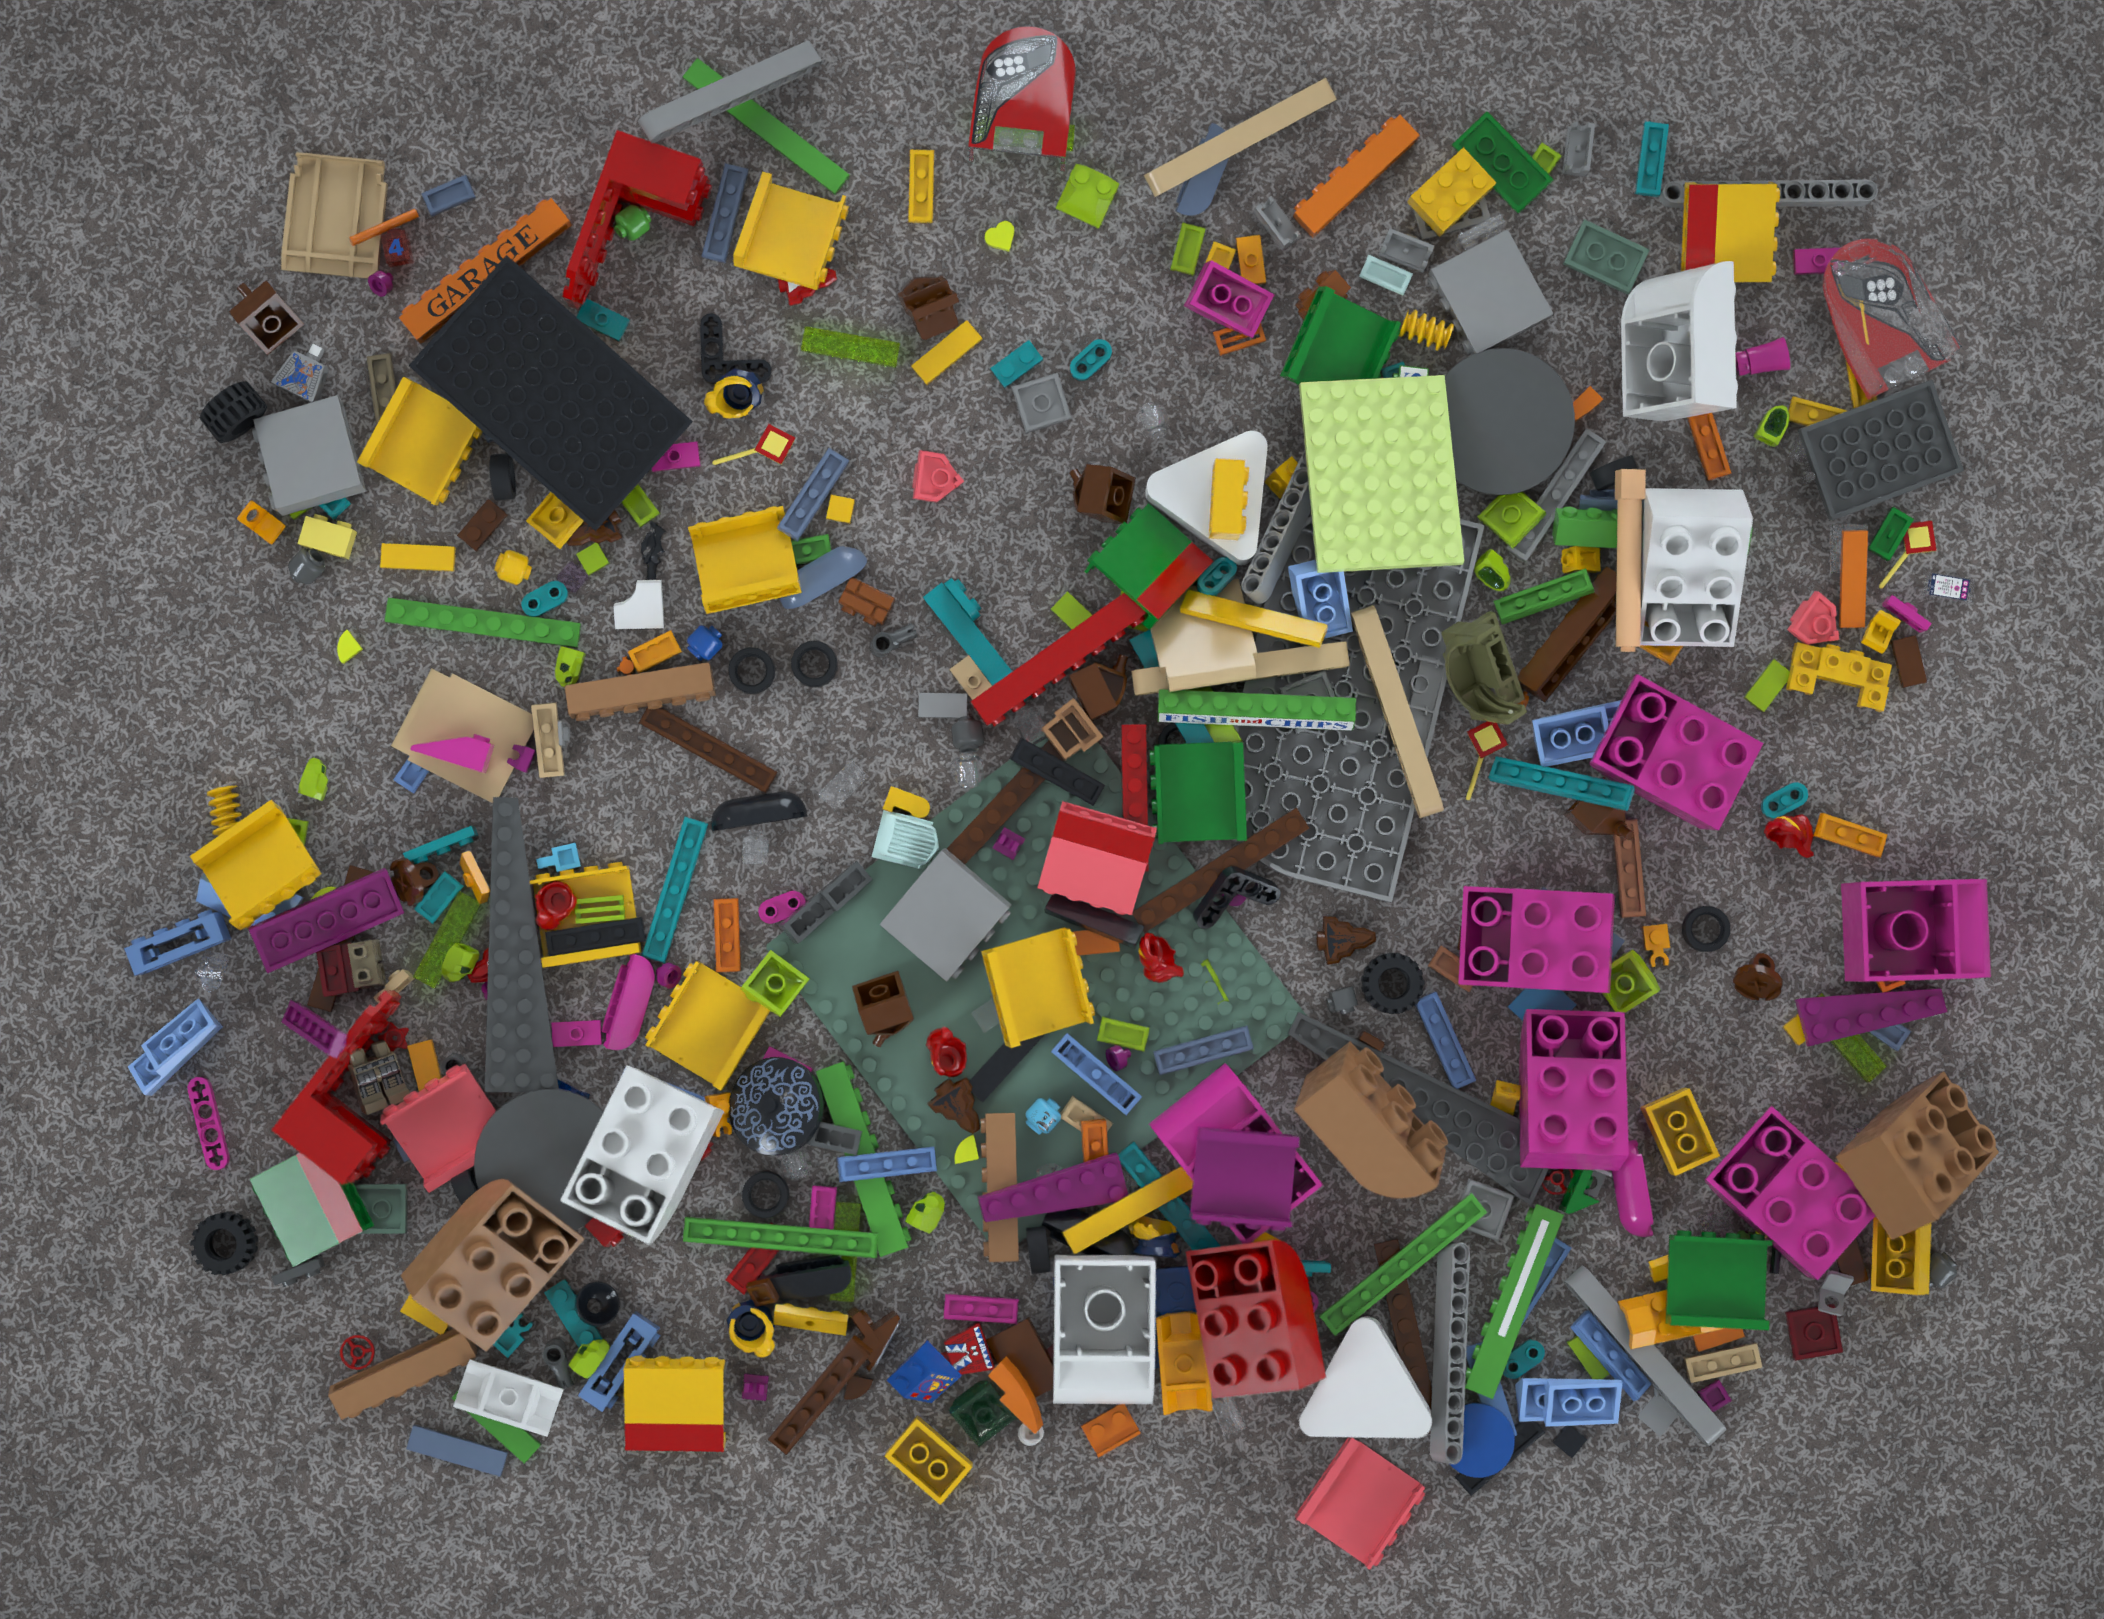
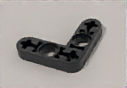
[700,313,772,384]
[1193,866,1281,929]

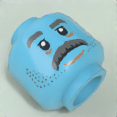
[1025,1098,1061,1135]

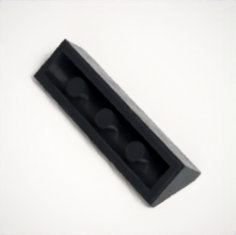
[1044,894,1144,949]

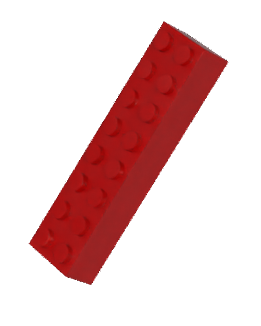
[970,593,1146,727]

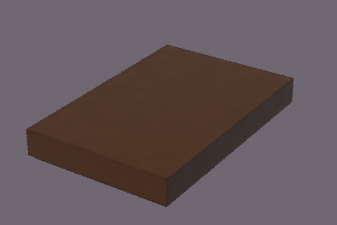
[986,1317,1053,1398]

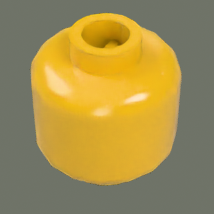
[494,550,532,585]

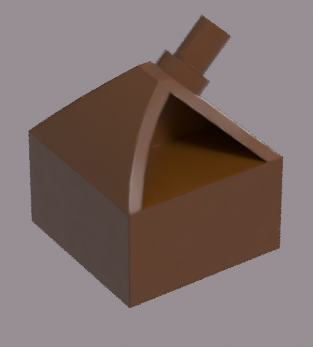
[229,280,304,355]
[1069,464,1136,524]
[1069,654,1128,722]
[1563,777,1634,840]
[852,971,914,1047]

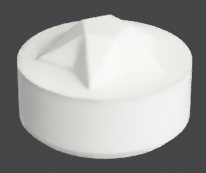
[1018,1423,1044,1446]

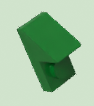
[1558,1169,1600,1214]

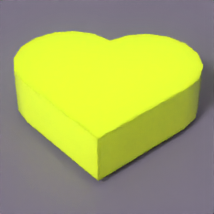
[985,221,1014,252]

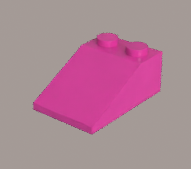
[1184,260,1274,338]
[410,734,495,773]

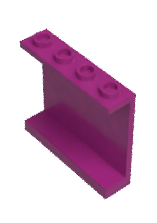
[1190,1127,1300,1231]

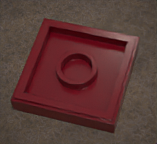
[1785,1303,1843,1361]

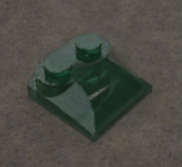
[949,1380,1017,1447]

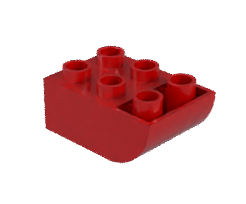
[1185,1239,1326,1399]

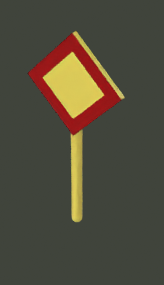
[712,424,795,465]
[1879,521,1937,589]
[1466,721,1508,800]

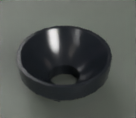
[575,1281,620,1327]

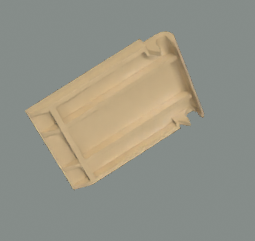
[281,152,388,278]
[1147,579,1257,692]
[391,668,534,803]

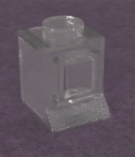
[743,830,772,865]

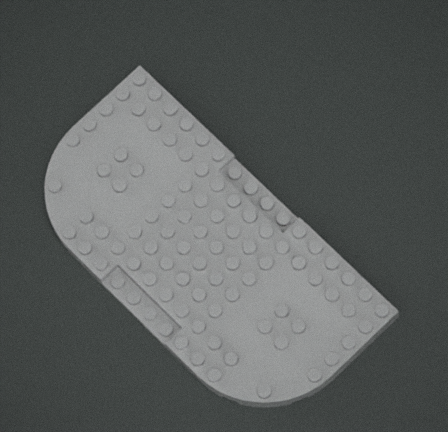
[1234,516,1484,903]

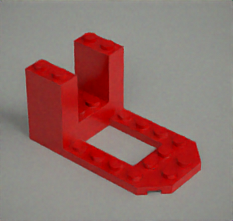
[562,130,712,309]
[271,990,402,1185]

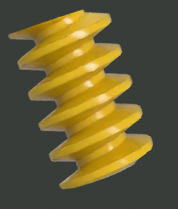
[1399,309,1454,351]
[207,786,242,836]

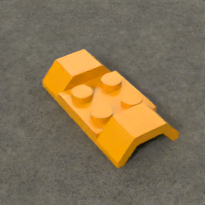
[1617,1290,1723,1350]
[1156,1311,1213,1415]

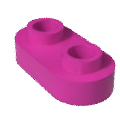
[758,891,806,924]

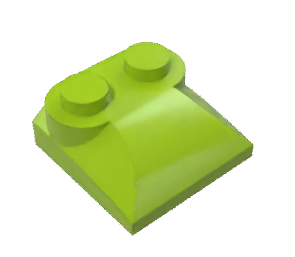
[1055,164,1120,229]
[1602,949,1660,1013]
[741,950,809,1017]

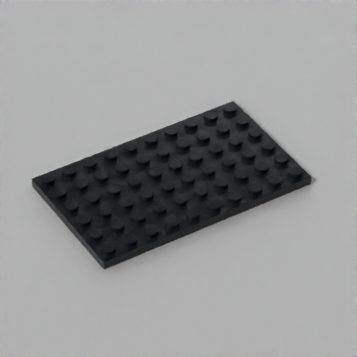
[409,255,693,531]

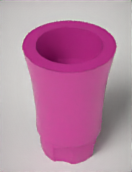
[1735,337,1790,376]

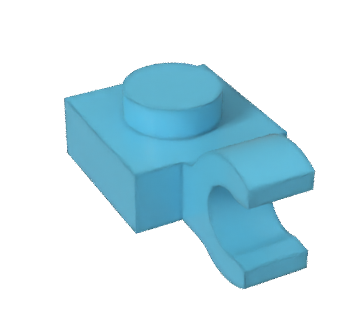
[536,843,581,872]

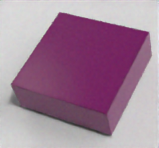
[1697,1379,1732,1412]

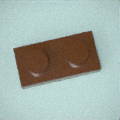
[457,499,508,552]

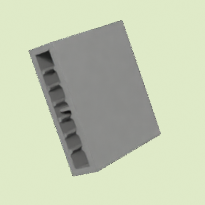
[1428,229,1553,355]
[252,395,366,516]
[879,848,1012,981]

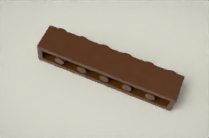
[1517,566,1617,703]

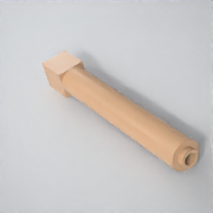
[1615,469,1646,652]

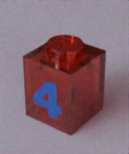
[381,228,414,268]

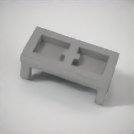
[1562,122,1595,177]
[1254,196,1302,251]
[1378,228,1434,273]

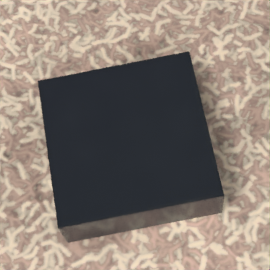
[1552,1426,1587,1458]

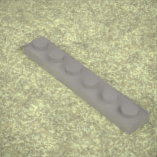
[1505,428,1607,562]

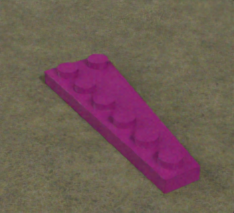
[1795,988,1947,1047]
[977,1152,1128,1222]

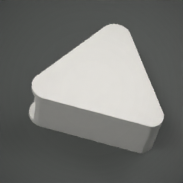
[1145,431,1268,566]
[1299,1316,1432,1438]

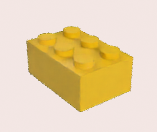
[1407,147,1496,237]
[1209,458,1249,540]
[1640,1087,1720,1176]
[1871,1217,1931,1295]
[884,1415,973,1505]

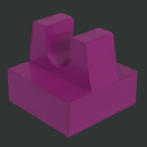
[507,744,536,773]
[992,827,1025,860]
[742,1373,769,1401]

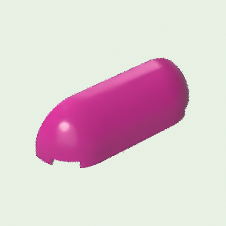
[602,954,655,1050]
[1612,1140,1653,1237]

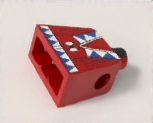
[940,1322,995,1375]

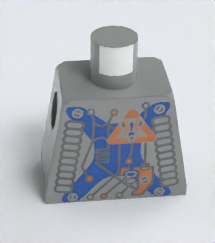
[271,344,329,403]

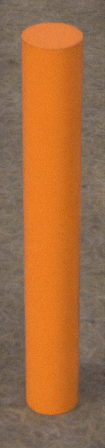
[349,209,419,246]

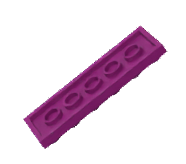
[247,868,404,973]

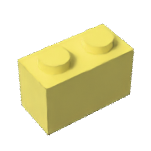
[298,514,357,560]

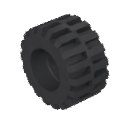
[199,381,267,443]
[1361,953,1425,1014]
[190,1212,259,1275]

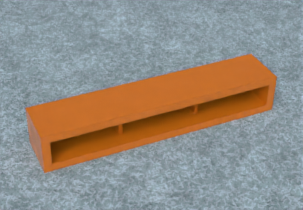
[1293,115,1420,238]

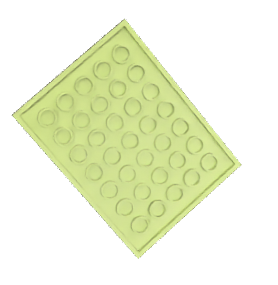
[1299,375,1464,573]

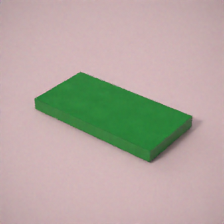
[1452,111,1554,214]

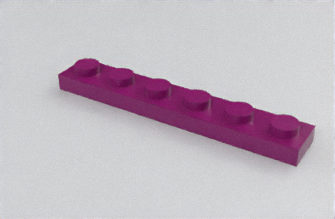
[281,1000,347,1058]

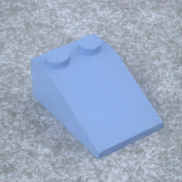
[1288,560,1353,639]

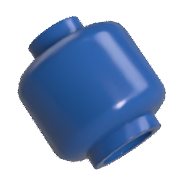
[687,625,723,661]

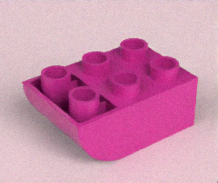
[1590,674,1763,830]
[1841,879,1991,981]
[1458,886,1615,993]
[1519,1009,1629,1171]
[1149,1063,1323,1244]
[1705,1106,1875,1280]

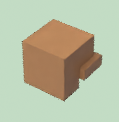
[1041,698,1103,761]

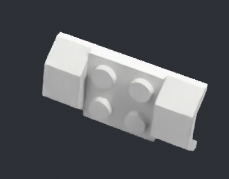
[453,1359,564,1437]

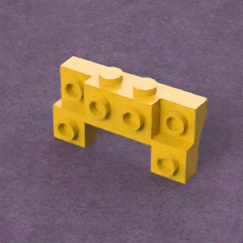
[1786,642,1892,712]

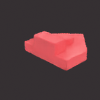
[912,450,964,503]
[1787,591,1839,645]

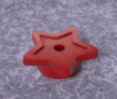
[378,1022,409,1052]

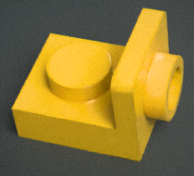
[1561,546,1601,574]

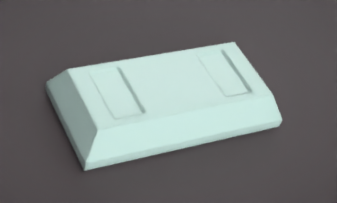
[1359,255,1413,296]

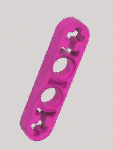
[187,1077,230,1170]

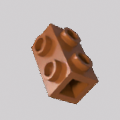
[1295,270,1351,320]

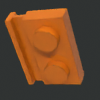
[1081,1404,1141,1458]

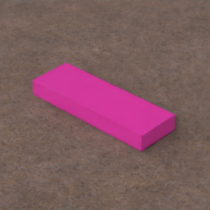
[944,1294,1019,1324]

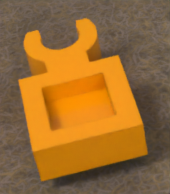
[1642,924,1670,967]
[705,1092,732,1137]

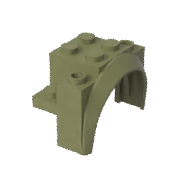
[1441,612,1527,725]

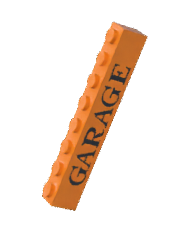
[399,198,572,344]

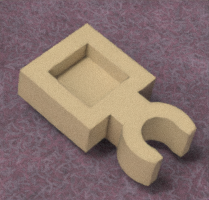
[373,969,415,1003]

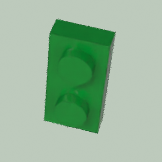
[1867,507,1914,561]

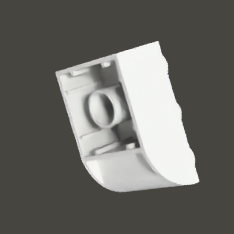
[1621,261,1738,421]
[1640,488,1753,647]
[560,1065,724,1244]
[1053,1255,1155,1404]

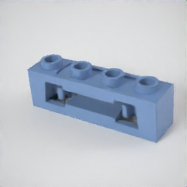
[124,909,231,976]
[1051,1033,1142,1115]
[578,1311,661,1412]

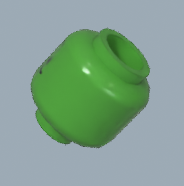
[614,205,651,241]

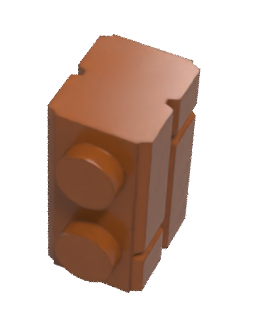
[838,577,895,627]

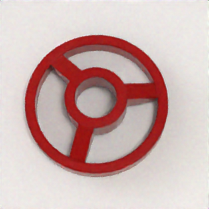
[1541,1169,1573,1195]
[340,1335,375,1370]

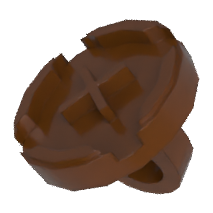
[390,857,438,906]
[1733,953,1783,1001]

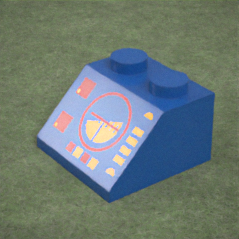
[887,1340,962,1403]

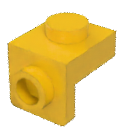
[1265,456,1298,499]
[1861,610,1901,654]

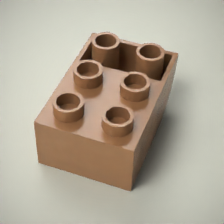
[1294,1041,1448,1198]
[1836,1071,1999,1240]
[401,1179,585,1352]

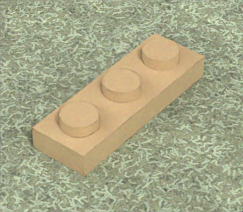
[531,702,565,778]
[1684,1342,1762,1383]

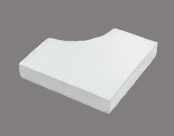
[614,580,664,629]

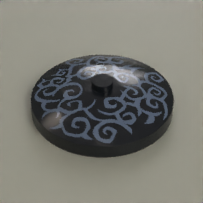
[729,1057,823,1156]

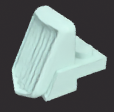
[872,810,939,869]

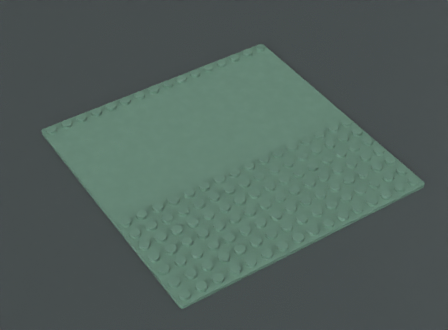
[766,734,1307,1243]

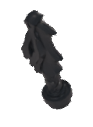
[641,521,667,580]

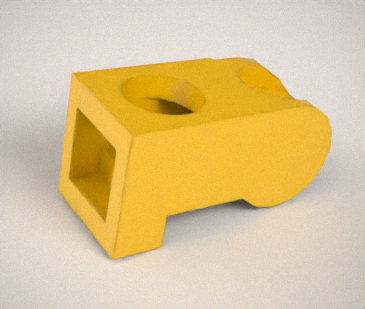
[883,786,930,819]

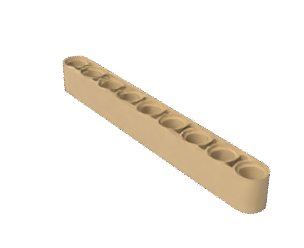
[1144,78,1337,197]
[1350,605,1444,818]
[1131,642,1350,696]

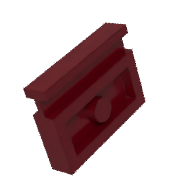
[316,943,360,997]

